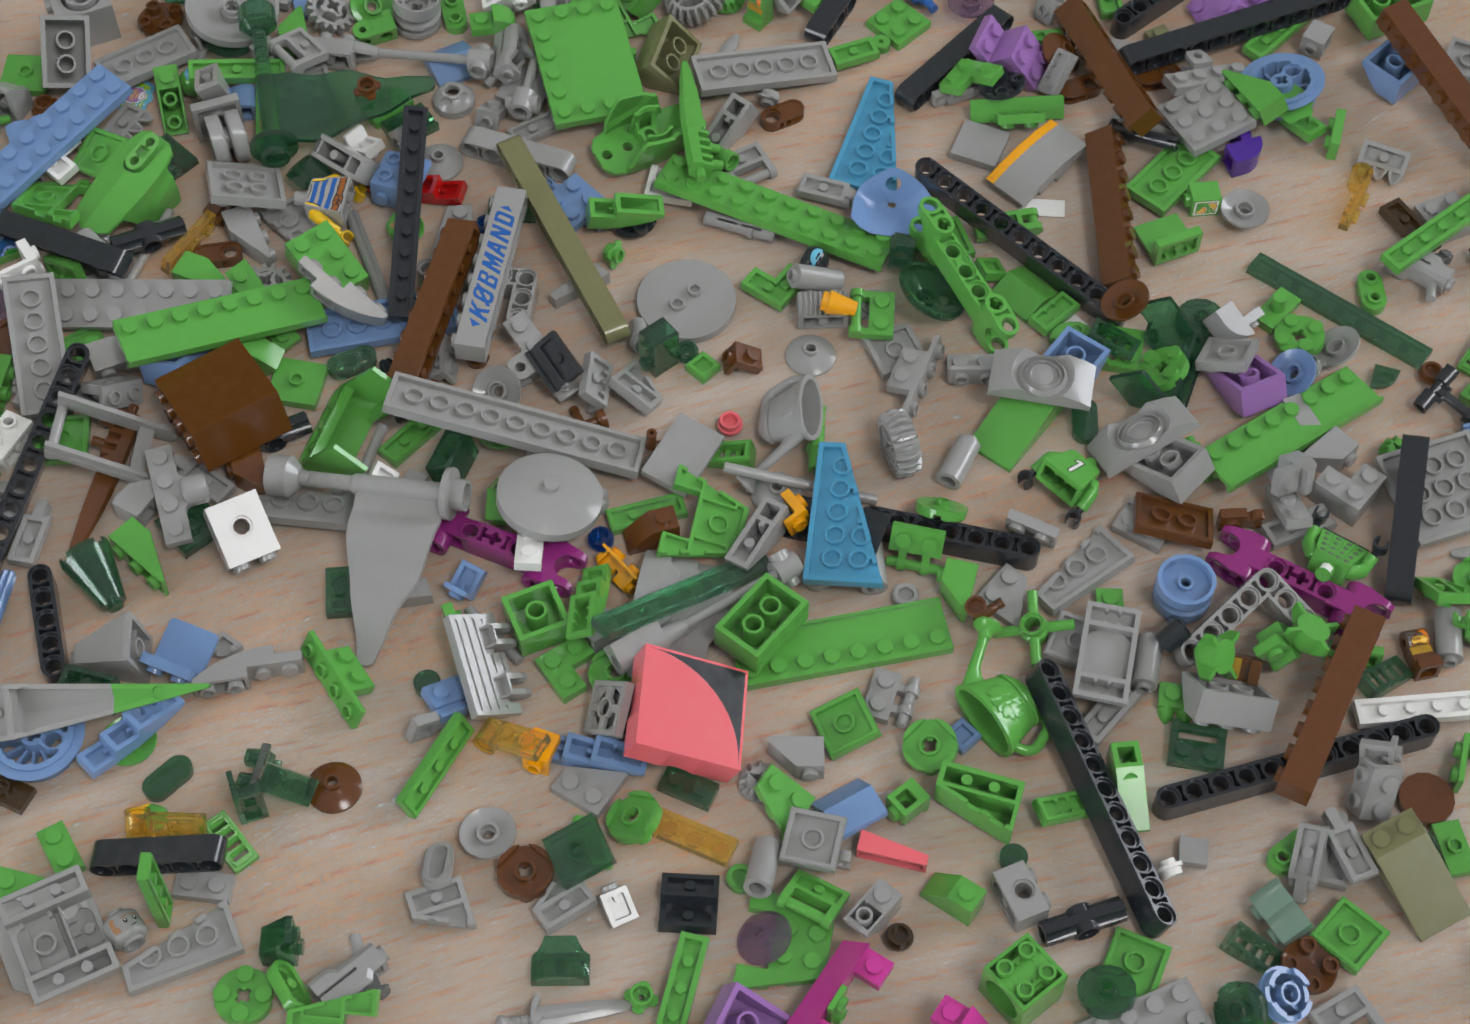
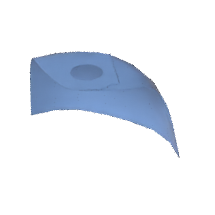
[850,168,935,237]

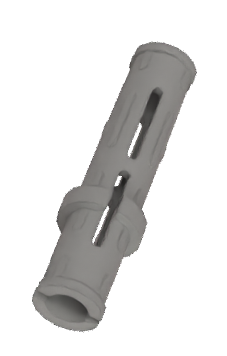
[703,209,777,243]

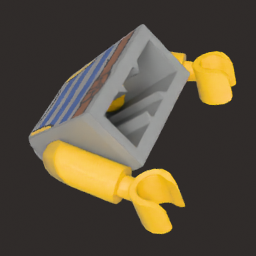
[294,174,367,247]

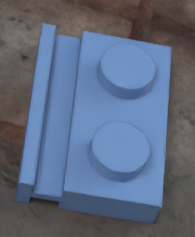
[420,674,470,724]

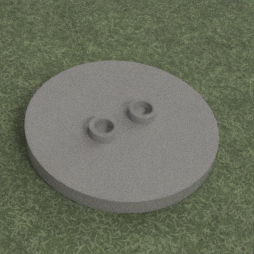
[637,259,736,344]

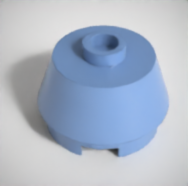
[1252,966,1313,1024]

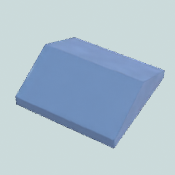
[422,40,473,87]
[811,778,888,840]

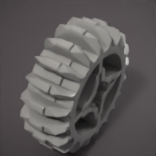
[664,0,726,27]
[877,408,923,478]

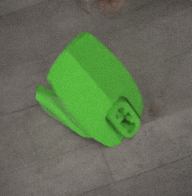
[591,92,684,176]
[76,130,181,235]

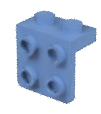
[370,151,432,209]
[139,618,219,683]

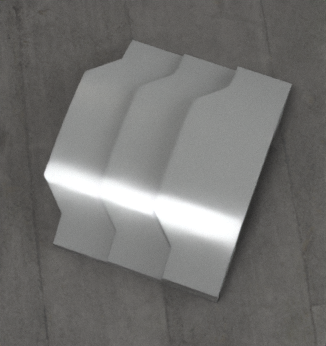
[627,550,734,660]
[0,864,123,1006]

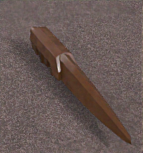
[64,404,140,566]

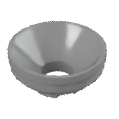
[432,82,476,120]

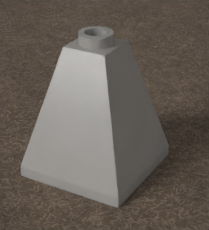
[70,611,153,684]

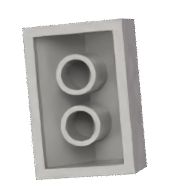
[1181,671,1279,734]

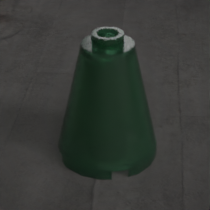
[59,536,126,613]

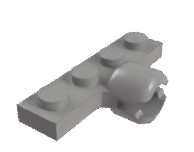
[144,444,211,549]

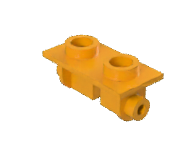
[595,543,640,595]

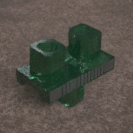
[236,743,287,802]

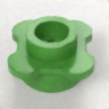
[603,240,625,269]
[624,981,659,1015]

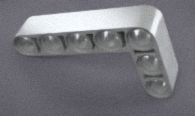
[417,258,539,337]
[1174,568,1316,667]

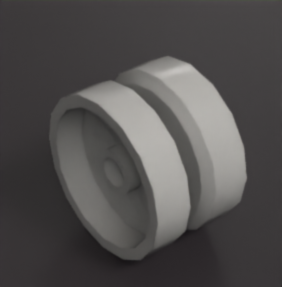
[203,108,251,162]

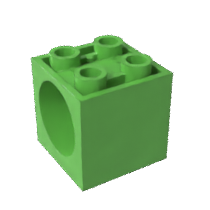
[978,932,1068,1024]

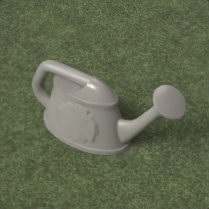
[735,374,823,495]

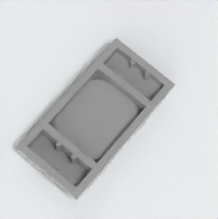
[987,348,1096,411]
[1086,396,1200,478]
[1072,600,1142,707]

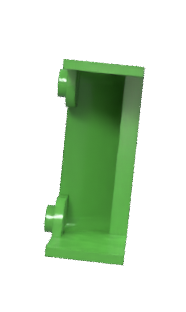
[298,366,392,475]

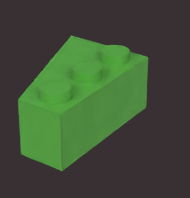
[933,760,1026,846]

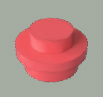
[717,411,743,436]

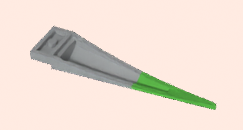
[0,683,212,742]

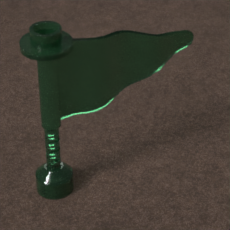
[237,0,435,168]

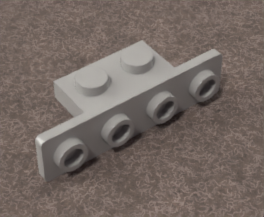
[886,334,945,419]

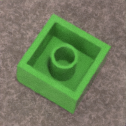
[501,579,568,657]

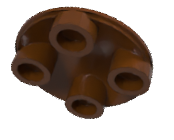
[138,0,184,35]
[1280,936,1340,995]

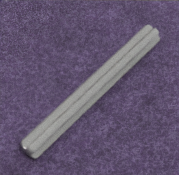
[347,209,389,300]

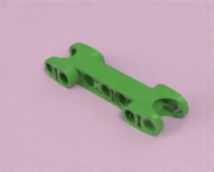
[908,196,1019,354]

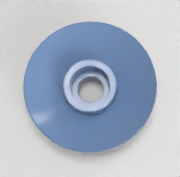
[1271,348,1317,397]

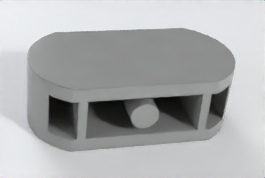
[311,133,380,186]

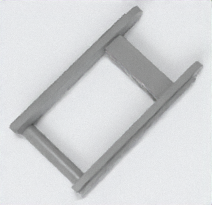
[44,391,178,483]

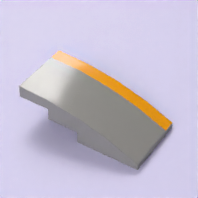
[986,119,1086,209]

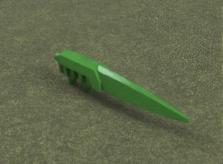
[679,60,724,183]

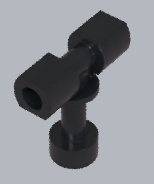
[1413,363,1470,424]

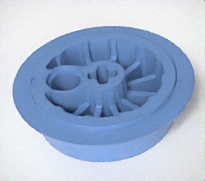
[1241,53,1325,120]
[0,722,85,783]

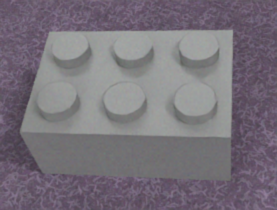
[39,15,91,88]

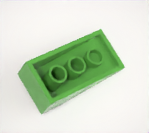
[973,397,1065,473]

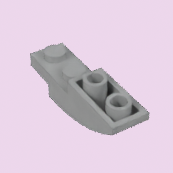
[298,255,388,326]
[191,644,306,698]

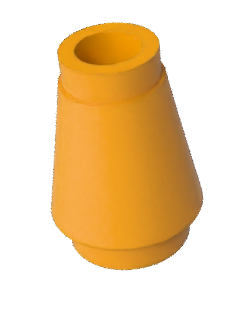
[819,290,858,316]

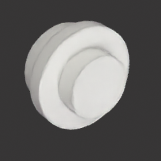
[1156,857,1183,881]

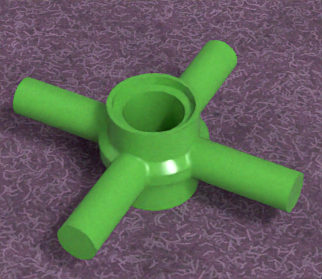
[994,590,1076,667]

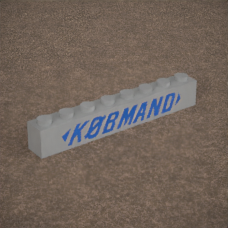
[451,186,528,363]

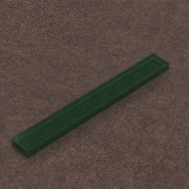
[1246,252,1433,370]
[591,555,770,641]

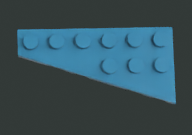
[829,76,897,191]
[803,442,884,588]

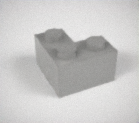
[1308,463,1387,527]

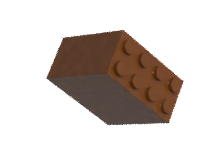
[154,338,293,472]

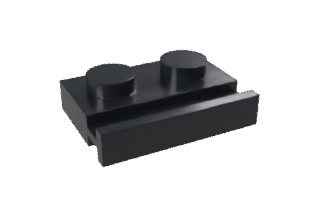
[525,331,584,394]

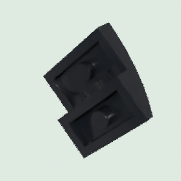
[658,872,720,935]

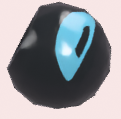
[799,245,829,268]

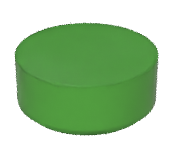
[726,864,748,894]

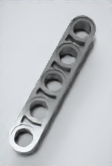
[459,126,577,183]

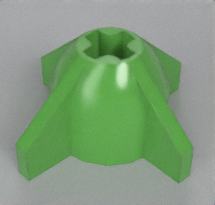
[1283,601,1340,657]
[1194,630,1240,682]

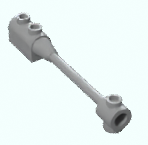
[505,0,571,120]
[310,32,495,79]
[603,548,804,678]

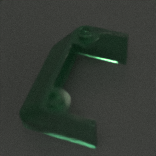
[1109,296,1205,409]

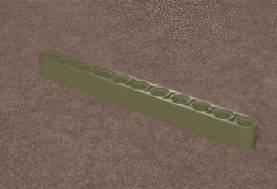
[496,134,631,345]

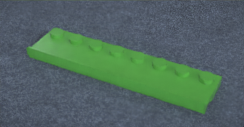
[112,278,328,369]
[1206,366,1384,493]
[734,597,954,691]

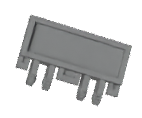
[443,613,532,720]

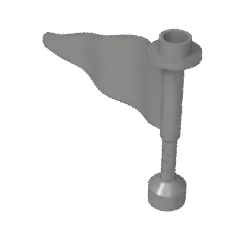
[263,454,472,667]

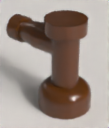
[569,406,610,428]
[965,596,1005,622]

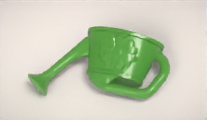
[955,616,1050,757]

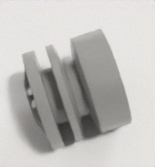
[392,0,441,39]

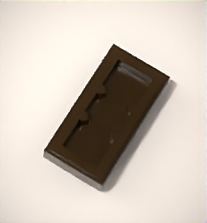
[0,774,37,815]

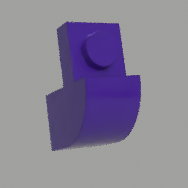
[1222,131,1263,178]

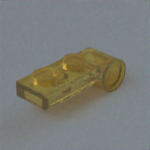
[1338,162,1374,232]
[472,717,551,762]
[124,806,207,838]

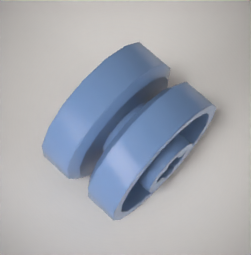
[1152,554,1217,623]

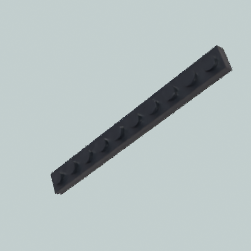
[387,105,428,322]

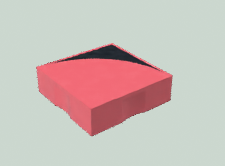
[623,643,748,783]

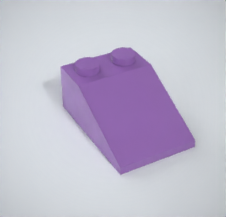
[1204,355,1287,418]
[704,981,791,1024]

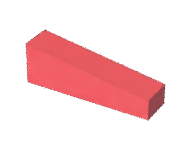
[856,829,929,873]

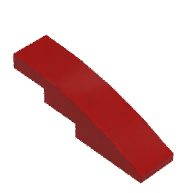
[366,175,468,205]

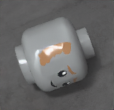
[103,908,148,953]

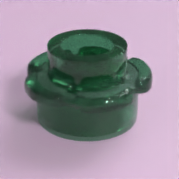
[675,340,699,364]

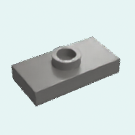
[1036,47,1079,95]

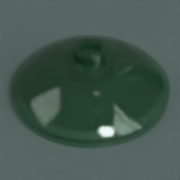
[899,261,964,321]

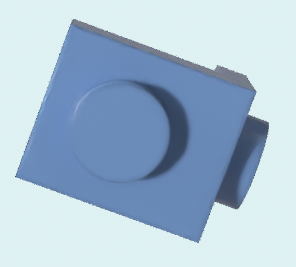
[443,559,488,601]

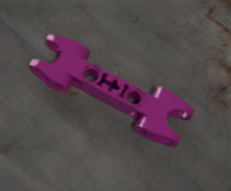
[429,509,588,598]
[1205,525,1395,640]

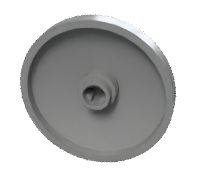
[185,0,279,48]
[496,453,603,542]

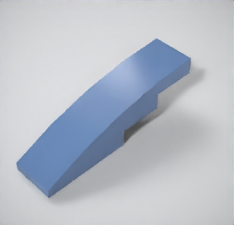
[76,696,185,779]
[551,732,648,776]

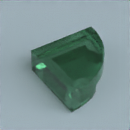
[1370,364,1401,390]

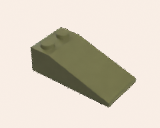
[1360,807,1470,942]

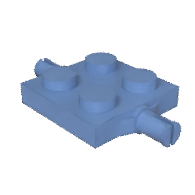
[546,173,605,232]

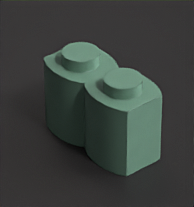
[1248,877,1315,947]

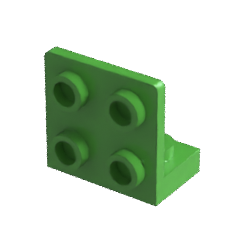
[1134,213,1203,266]

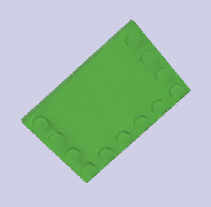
[524,0,644,130]

